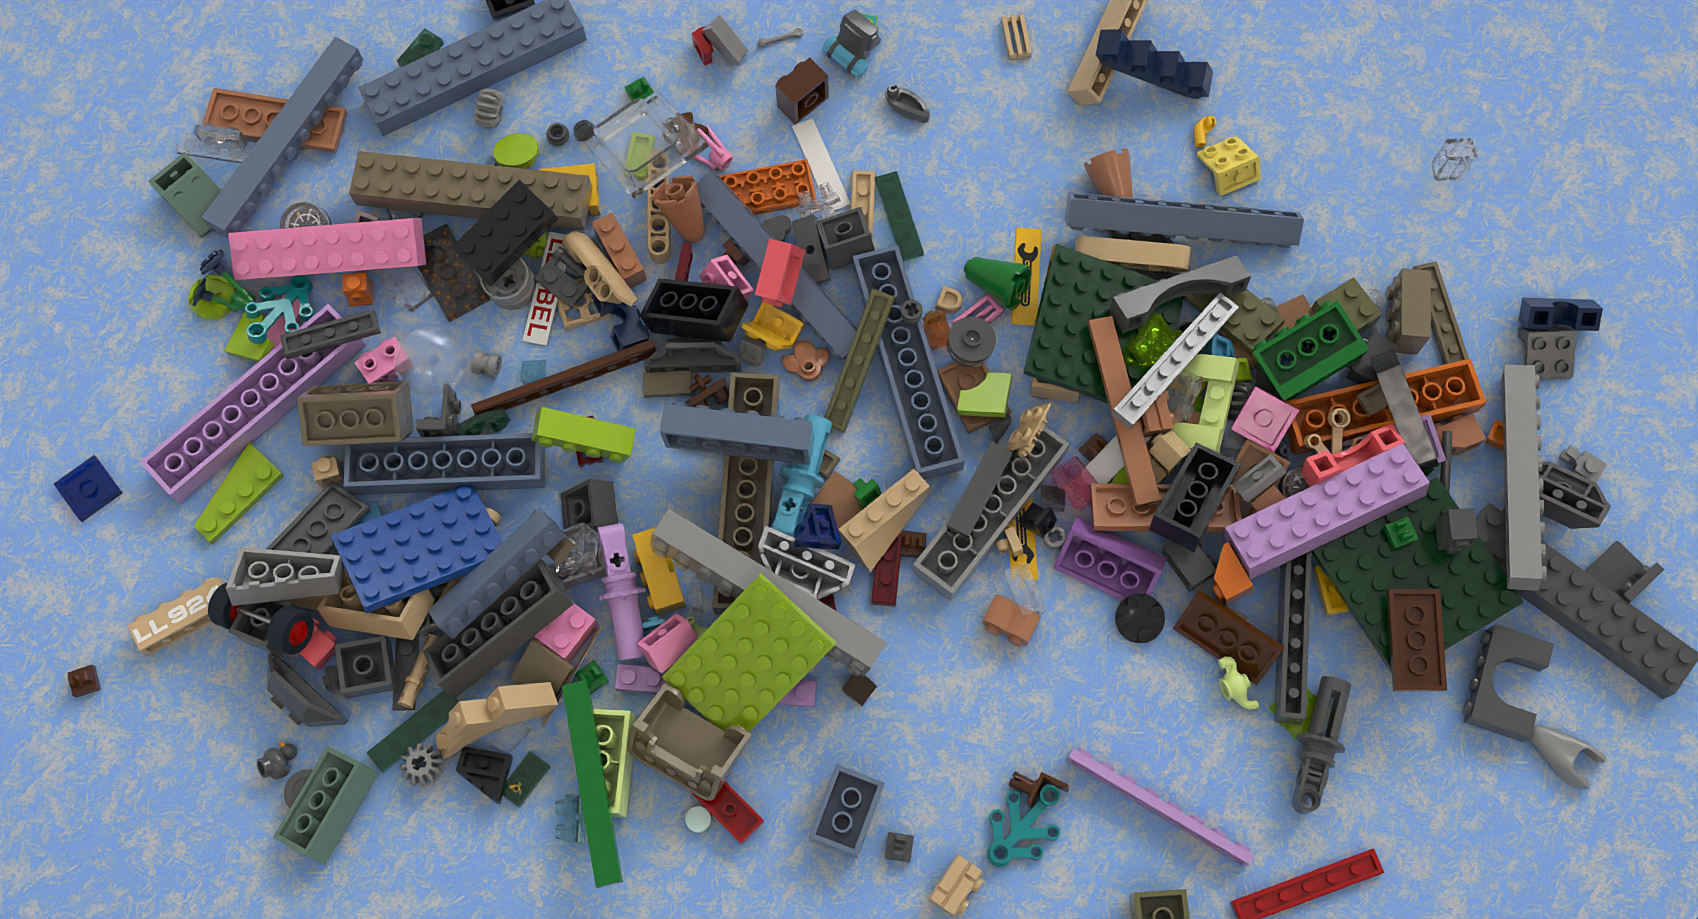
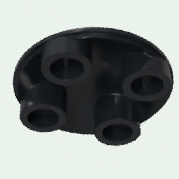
[1115,594,1165,643]

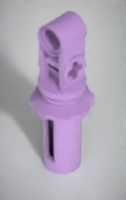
[597,523,646,661]

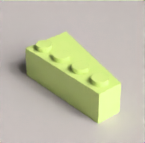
[593,709,638,818]

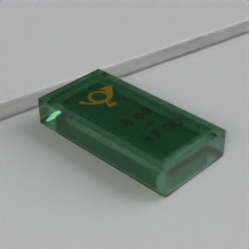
[503,751,551,808]

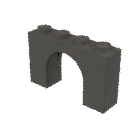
[1463,624,1554,742]

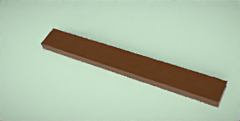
[471,339,656,420]

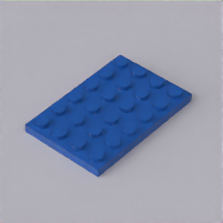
[330,485,503,613]

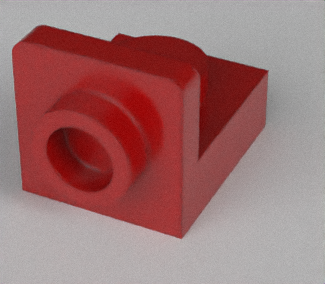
[692,26,714,66]

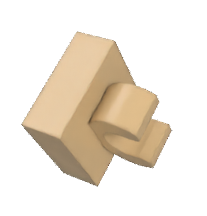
[996,526,1023,557]

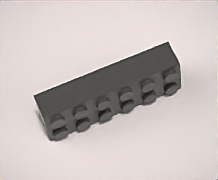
[423,559,574,698]

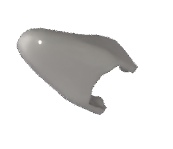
[1530,725,1607,789]

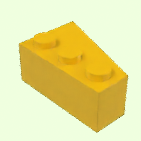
[632,527,686,615]

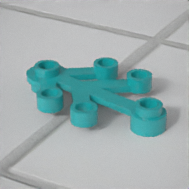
[245,275,314,344]
[987,785,1060,867]

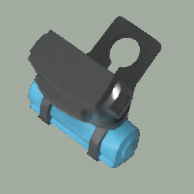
[822,10,881,78]

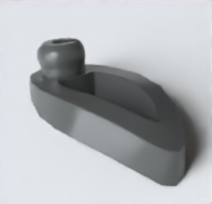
[885,85,930,123]

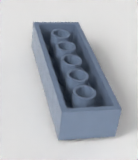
[660,402,814,465]

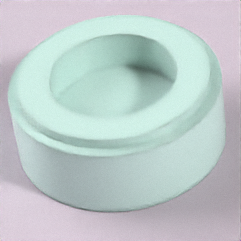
[685,806,712,833]

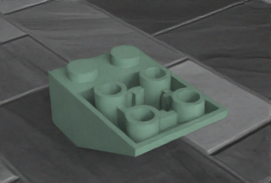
[148,152,221,238]

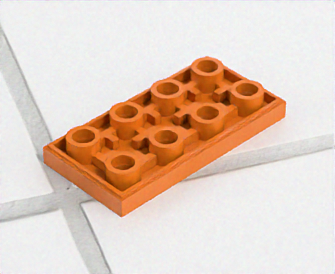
[719,159,817,215]

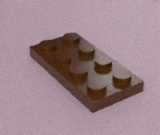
[1386,589,1447,692]
[1173,590,1284,685]

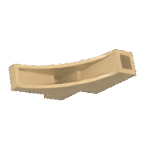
[435,682,558,758]

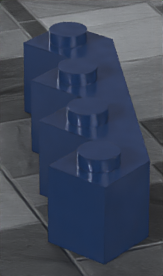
[1095,29,1213,99]

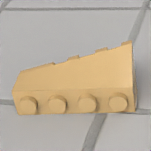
[839,469,930,573]

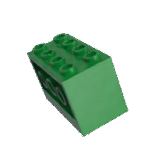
[1251,300,1369,402]

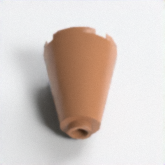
[1084,149,1133,198]
[652,175,705,243]

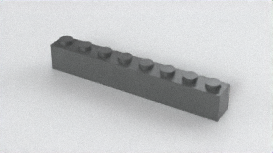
[1274,550,1312,724]

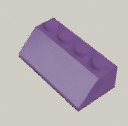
[1053,517,1167,600]

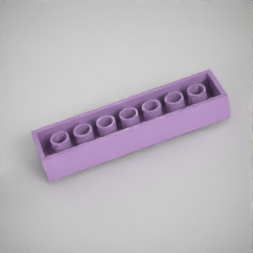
[1224,443,1430,579]

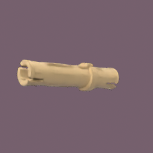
[397,634,440,709]

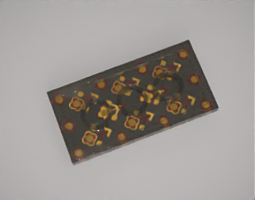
[417,224,490,322]

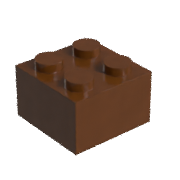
[775,57,829,125]

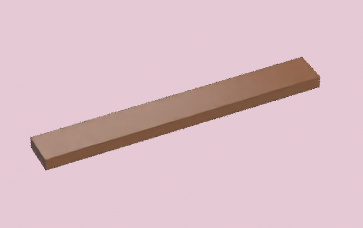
[1087,316,1161,507]

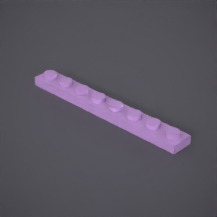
[615,664,817,708]
[1066,748,1255,867]

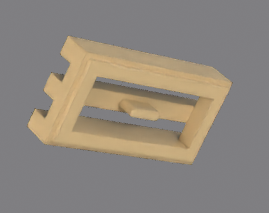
[1001,13,1032,60]

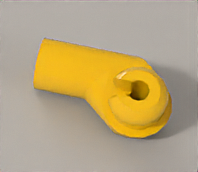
[1193,115,1217,148]

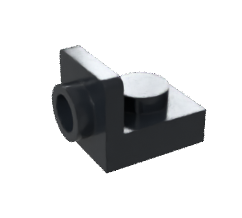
[1018,503,1057,538]

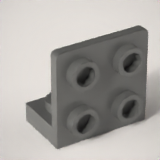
[1518,326,1576,379]
[416,384,461,437]
[1585,541,1665,603]

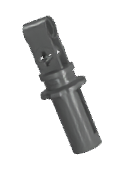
[1292,676,1351,814]

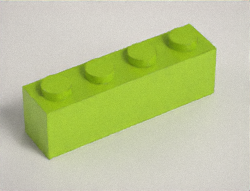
[531,407,636,463]

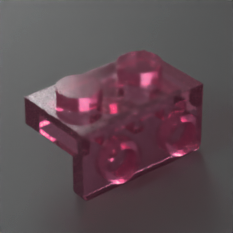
[1051,456,1099,511]

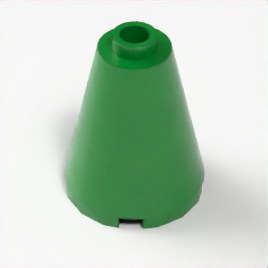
[964,257,1032,310]

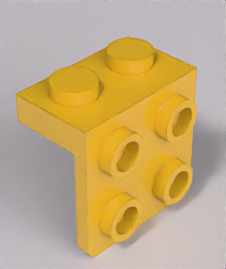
[741,302,806,351]

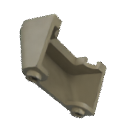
[627,683,752,801]

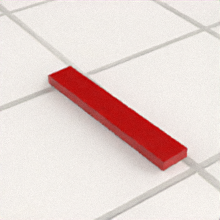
[1230,848,1384,919]

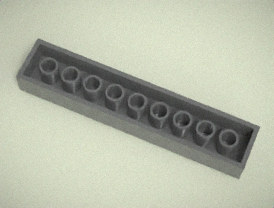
[1475,503,1698,699]

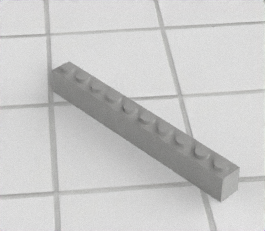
[1502,364,1547,591]

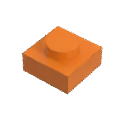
[1485,420,1503,450]

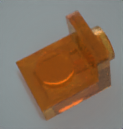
[922,310,950,351]

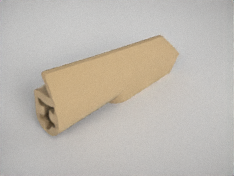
[562,232,638,306]

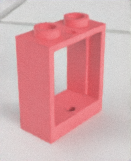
[755,238,805,308]

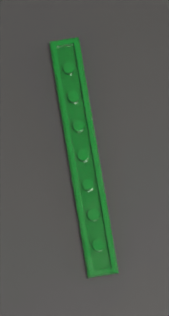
[562,680,623,888]

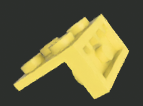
[1197,136,1261,196]

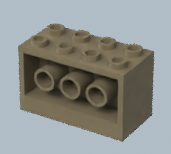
[297,381,414,446]

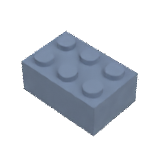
[809,764,885,859]

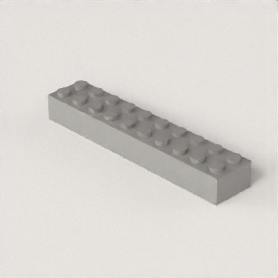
[650,508,886,677]

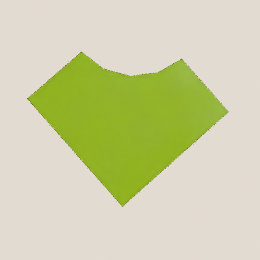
[224,312,275,363]
[957,372,1013,418]

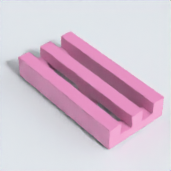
[952,294,1004,325]

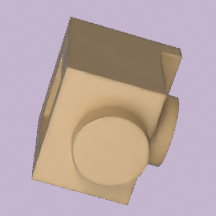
[311,456,344,489]

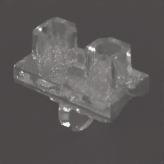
[797,182,841,220]

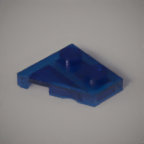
[794,503,841,550]

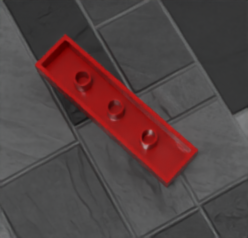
[688,781,764,845]

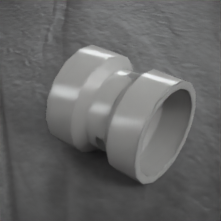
[471,350,502,378]

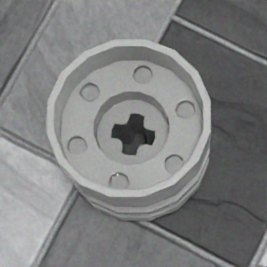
[479,257,537,310]

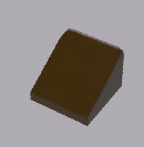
[842,674,877,706]

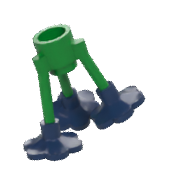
[192,249,256,312]

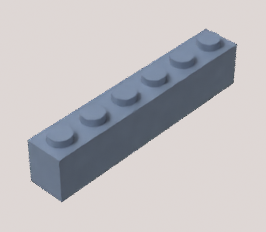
[428,508,565,639]

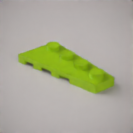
[193,443,284,544]

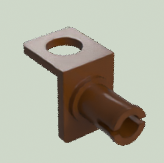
[1009,771,1070,809]

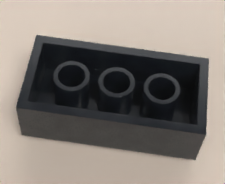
[451,180,558,286]
[639,278,749,342]
[1149,442,1241,552]

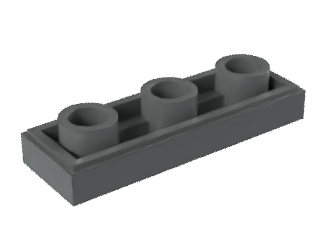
[792,214,831,285]

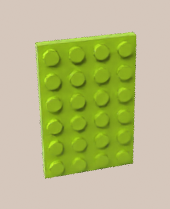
[662,573,836,732]

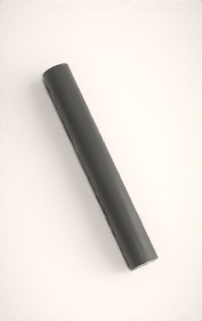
[1440,431,1453,494]

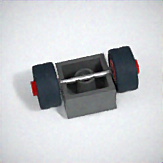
[208,582,314,657]

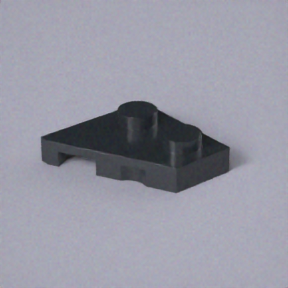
[456,747,513,804]

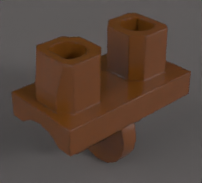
[685,374,729,408]

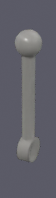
[758,28,803,47]

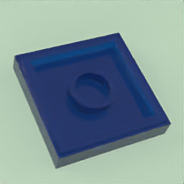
[54,455,123,522]

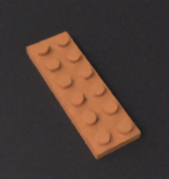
[201,88,348,153]
[1090,484,1242,532]

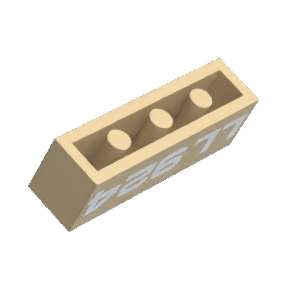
[127,577,226,656]

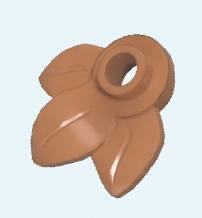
[782,340,829,382]

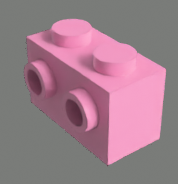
[699,255,754,300]
[354,336,415,383]
[637,613,698,673]

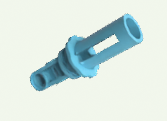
[771,415,832,540]

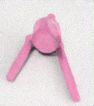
[676,126,733,171]

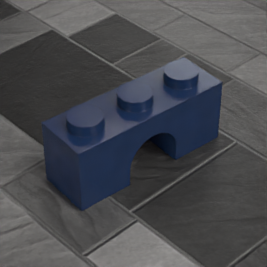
[591,293,650,351]
[1519,298,1603,331]

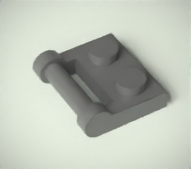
[534,247,589,309]

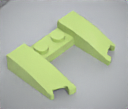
[1163,354,1239,453]

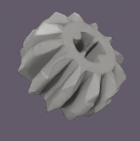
[474,88,505,128]
[399,743,444,787]

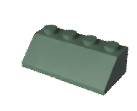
[273,746,379,865]

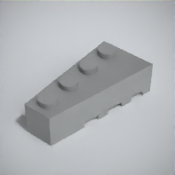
[226,547,346,606]

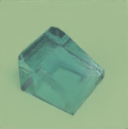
[521,360,547,385]

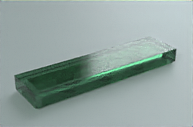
[875,171,924,261]
[366,690,459,773]

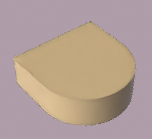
[935,286,962,314]

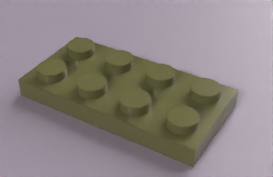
[1184,262,1285,354]

